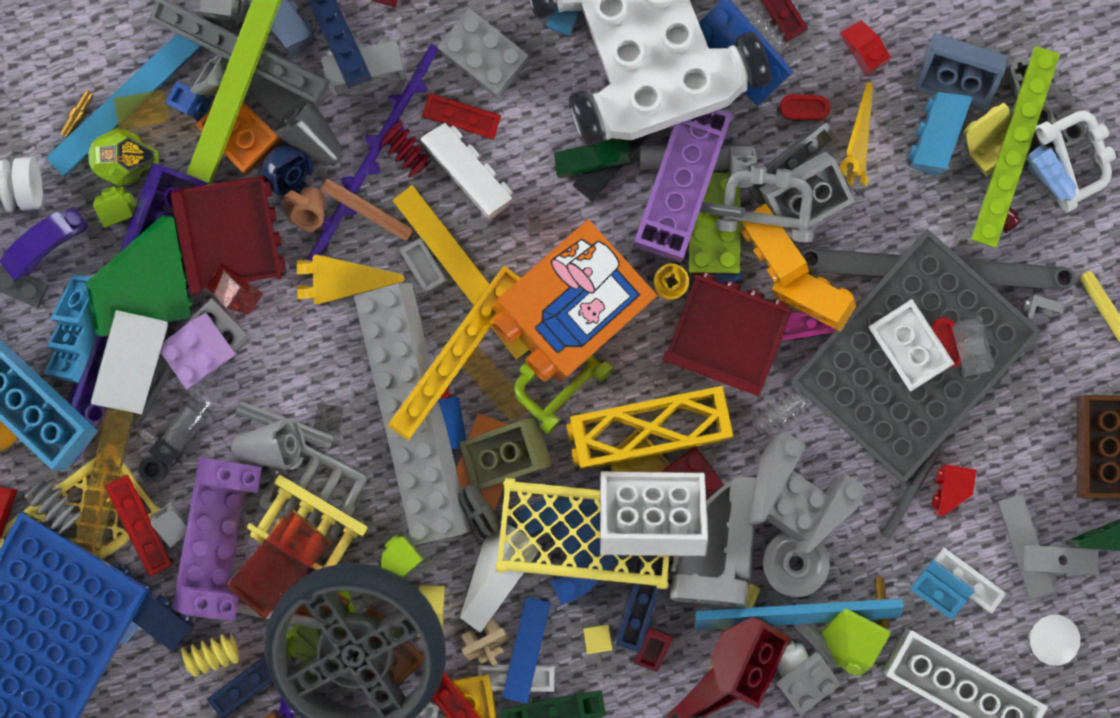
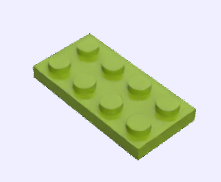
[689,173,741,274]

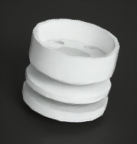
[0,156,43,214]

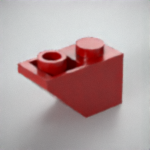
[931,464,977,516]

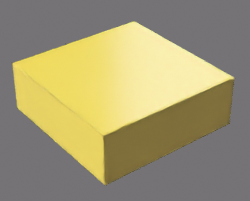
[583,624,612,654]

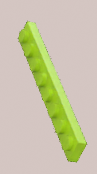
[970,46,1060,248]

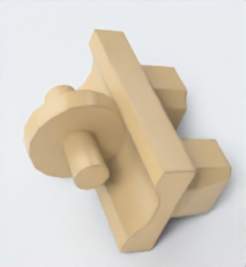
[461,619,510,666]

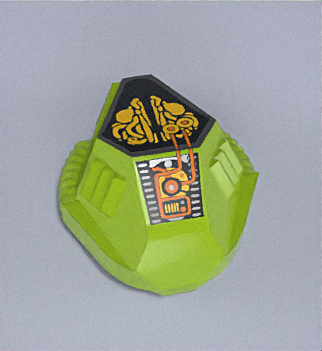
[88,128,159,187]

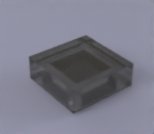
[314,403,344,432]

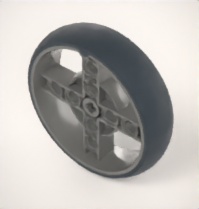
[265,563,446,718]

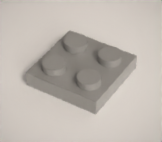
[776,652,841,716]

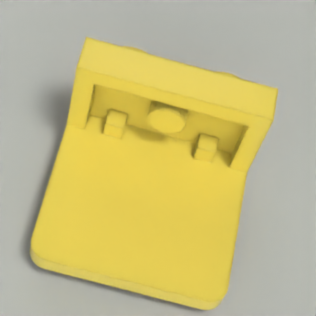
[963,103,1010,177]

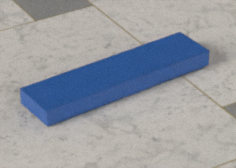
[502,597,551,704]

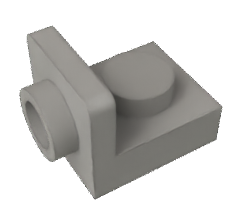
[1021,295,1064,321]

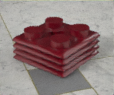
[660,447,724,501]

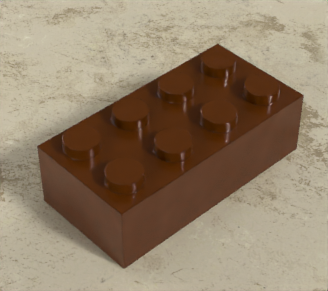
[1076,395,1120,499]

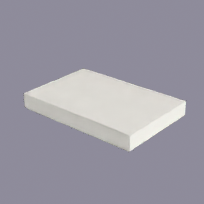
[868,299,954,392]

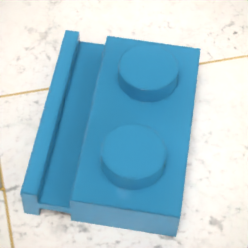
[910,559,975,620]

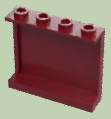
[171,176,286,294]
[662,272,792,397]

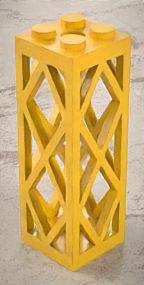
[566,386,733,471]

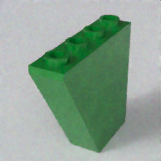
[86,215,193,337]

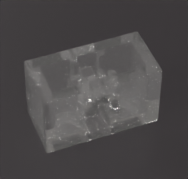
[952,316,994,377]

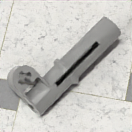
[638,144,757,188]

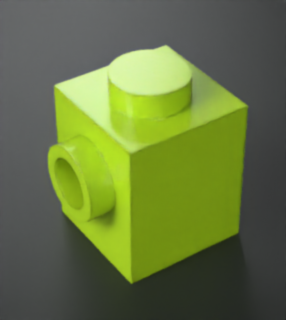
[93,186,136,228]

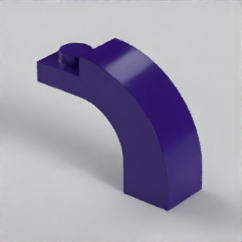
[0,206,89,281]

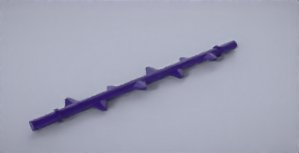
[307,43,438,261]

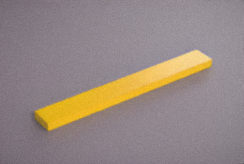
[392,185,529,360]
[387,265,520,441]

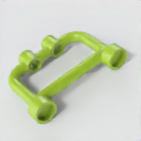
[514,355,614,435]

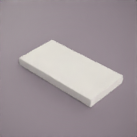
[91,310,168,414]

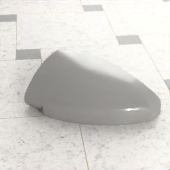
[670,477,757,610]

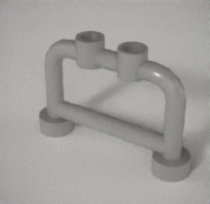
[716,165,814,242]

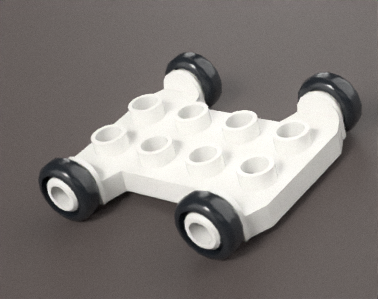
[529,0,771,147]

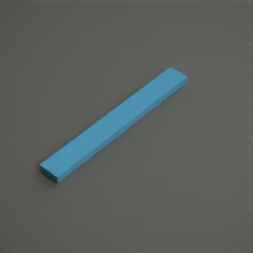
[46,34,202,177]
[695,599,904,631]

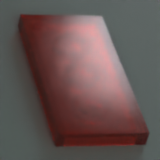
[226,509,332,620]

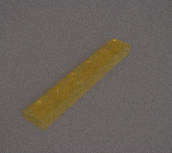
[75,407,135,558]

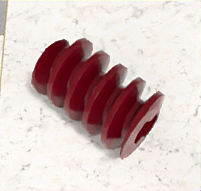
[381,120,433,178]

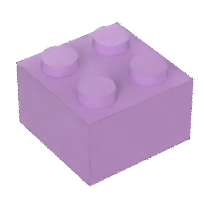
[160,313,236,389]

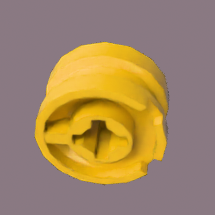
[653,264,689,300]

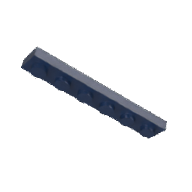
[307,0,372,89]

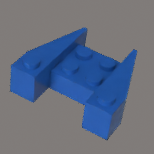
[517,497,625,605]

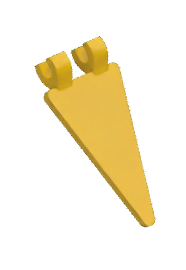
[839,82,873,187]
[297,254,404,304]

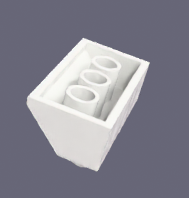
[421,123,513,222]

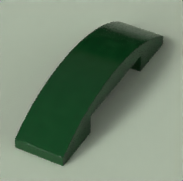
[500,690,606,718]

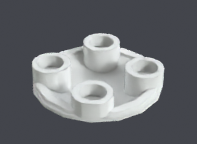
[1029,614,1080,665]

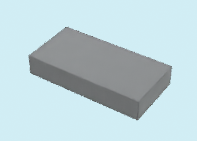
[399,237,447,294]

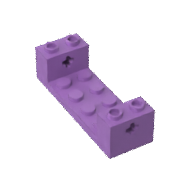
[633,109,733,263]
[172,457,262,621]

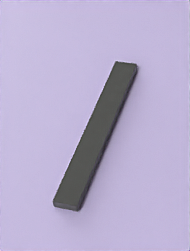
[149,0,330,104]

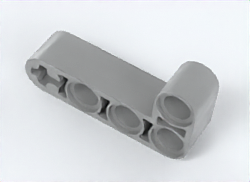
[1005,58,1086,152]

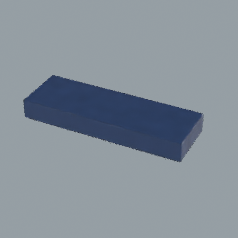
[207,656,272,718]

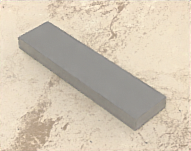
[997,494,1055,599]

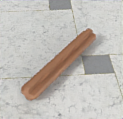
[321,179,412,240]

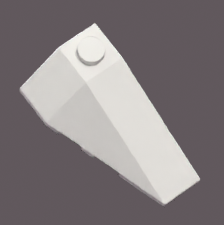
[460,520,542,633]

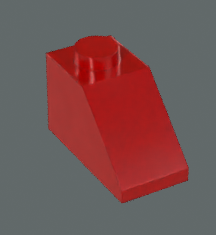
[840,20,892,76]

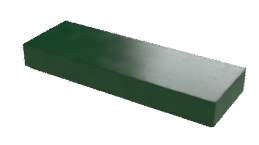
[554,139,631,179]

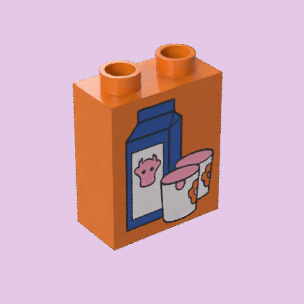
[491,219,658,383]

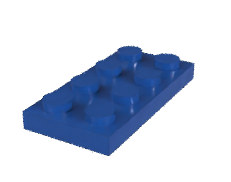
[699,0,794,106]

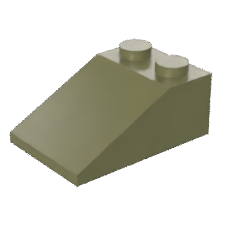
[459,418,552,490]

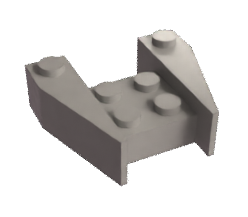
[748,431,867,556]

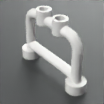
[1035,111,1116,213]

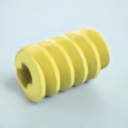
[181,632,239,677]

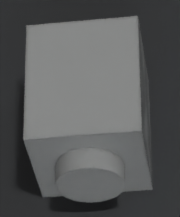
[150,501,188,547]

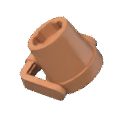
[284,188,325,233]

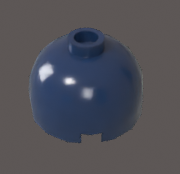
[262,146,313,197]

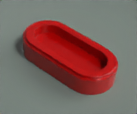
[779,94,830,121]
[930,318,964,368]

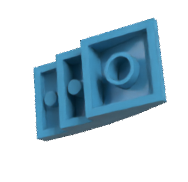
[43,275,96,383]

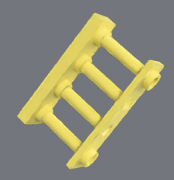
[246,475,368,570]

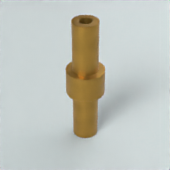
[60,90,94,137]
[874,577,890,629]

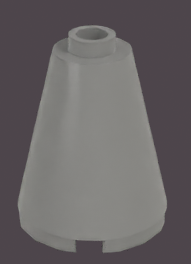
[231,418,305,470]

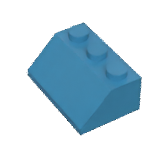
[907,92,972,177]

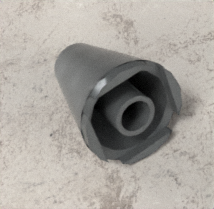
[274,98,343,167]

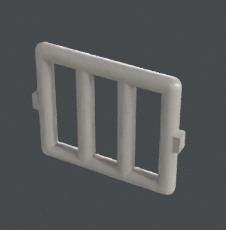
[259,444,368,543]

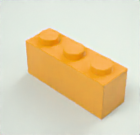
[739,203,809,288]
[772,272,856,332]

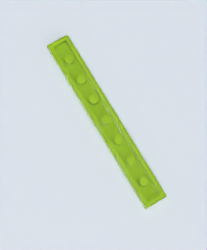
[187,0,282,183]

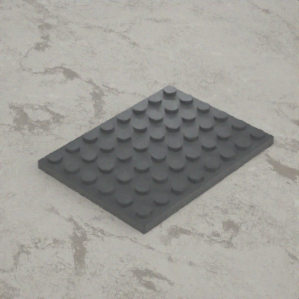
[790,229,1042,483]

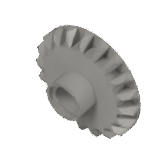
[762,532,830,597]

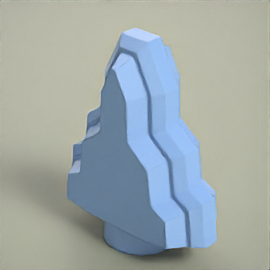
[1026,145,1077,201]

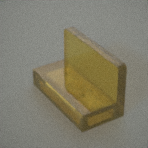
[114,90,170,130]

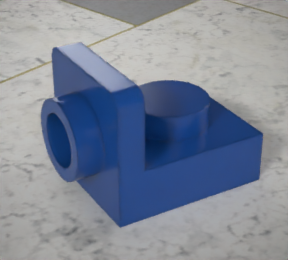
[165,81,211,121]

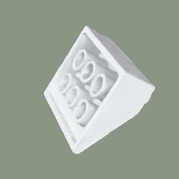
[600,472,708,556]

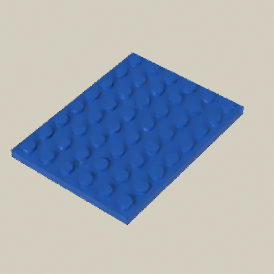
[0,512,149,718]

